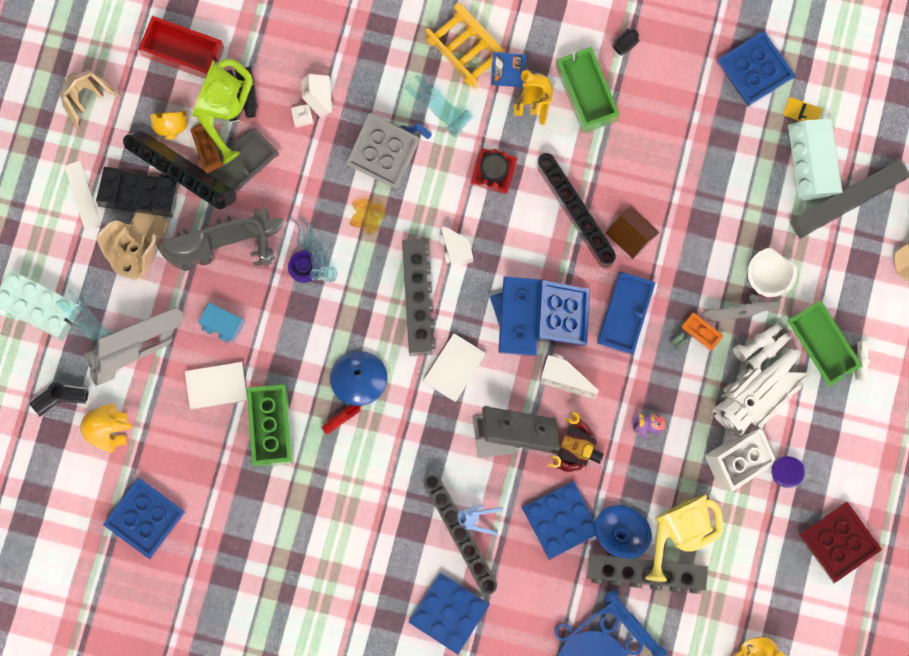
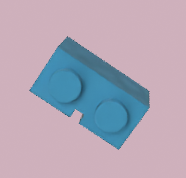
[198,303,245,343]

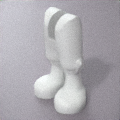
[733,323,791,370]

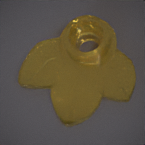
[350,199,386,235]

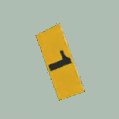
[783,97,823,121]

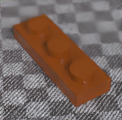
[190,124,224,174]

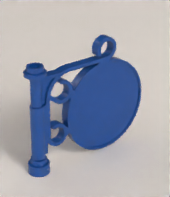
[555,590,669,656]

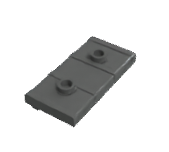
[208,128,280,193]
[482,405,560,454]

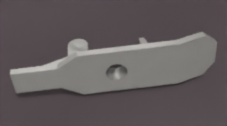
[704,294,781,321]

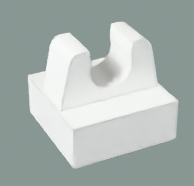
[291,104,314,128]

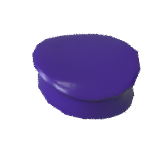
[288,251,320,283]
[771,456,805,488]

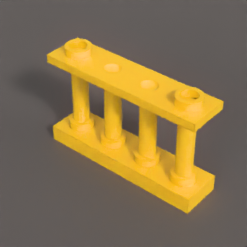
[425,2,506,89]

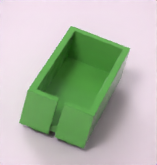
[556,47,620,134]
[788,300,863,387]

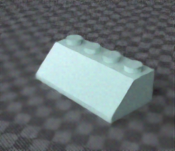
[788,119,843,201]

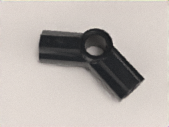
[29,382,89,417]

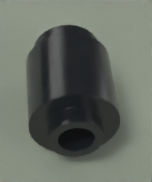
[612,28,640,56]

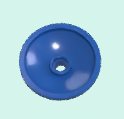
[330,351,388,406]
[595,505,652,559]

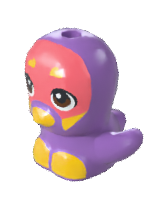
[632,413,666,438]

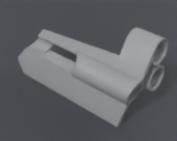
[84,307,184,386]

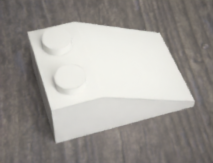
[540,354,599,400]
[705,429,776,492]

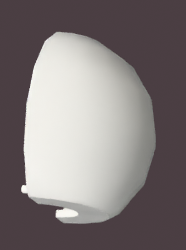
[748,248,797,297]

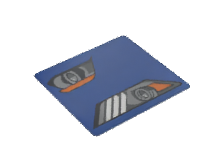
[491,52,527,88]

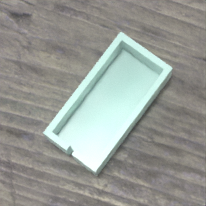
[0,270,81,341]

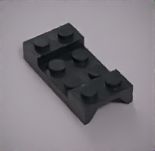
[96,166,180,218]

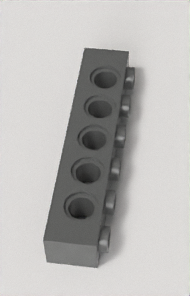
[402,239,436,356]
[587,554,708,594]

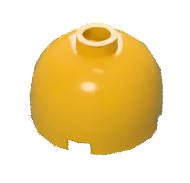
[150,111,188,140]

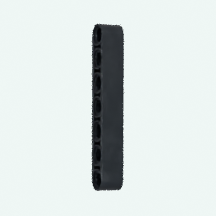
[123,130,237,209]
[537,153,616,268]

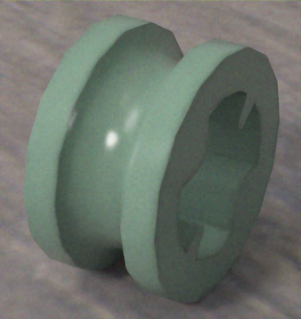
[670,332,689,350]

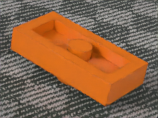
[681,312,723,351]

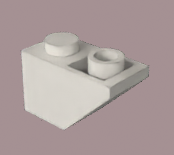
[301,74,333,118]
[439,227,473,268]

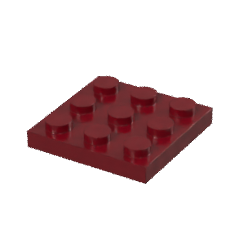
[799,502,882,584]

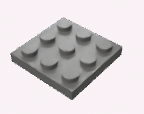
[346,113,421,189]

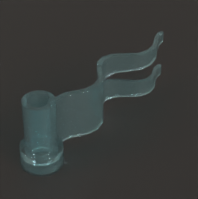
[405,75,473,138]
[290,216,337,282]
[55,290,114,347]

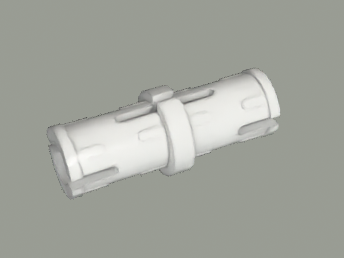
[856,342,871,382]

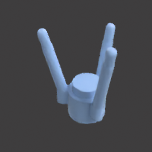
[458,505,504,535]

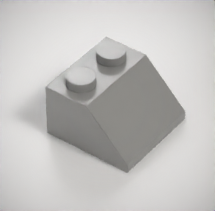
[473,415,516,458]

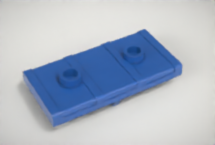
[597,271,656,355]
[498,276,541,357]

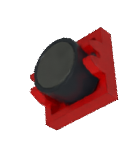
[471,148,518,195]

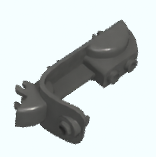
[157,206,284,271]

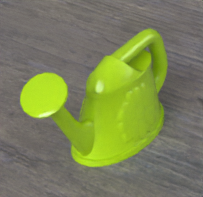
[192,58,253,165]

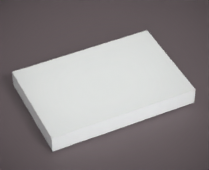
[423,334,486,403]
[185,362,247,410]

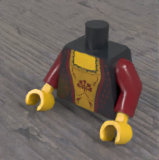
[547,411,604,472]

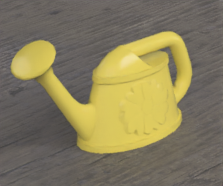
[645,494,723,582]

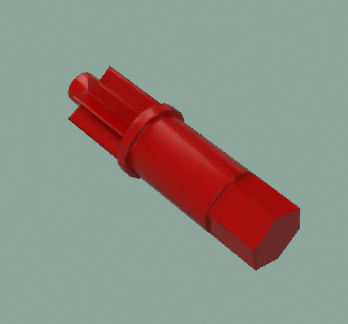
[321,405,362,435]

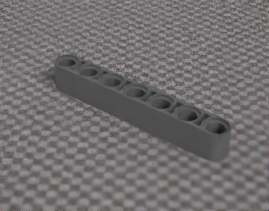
[789,159,909,239]
[423,473,497,595]

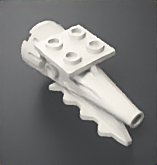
[712,350,811,437]

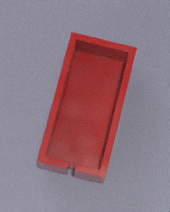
[138,16,224,79]

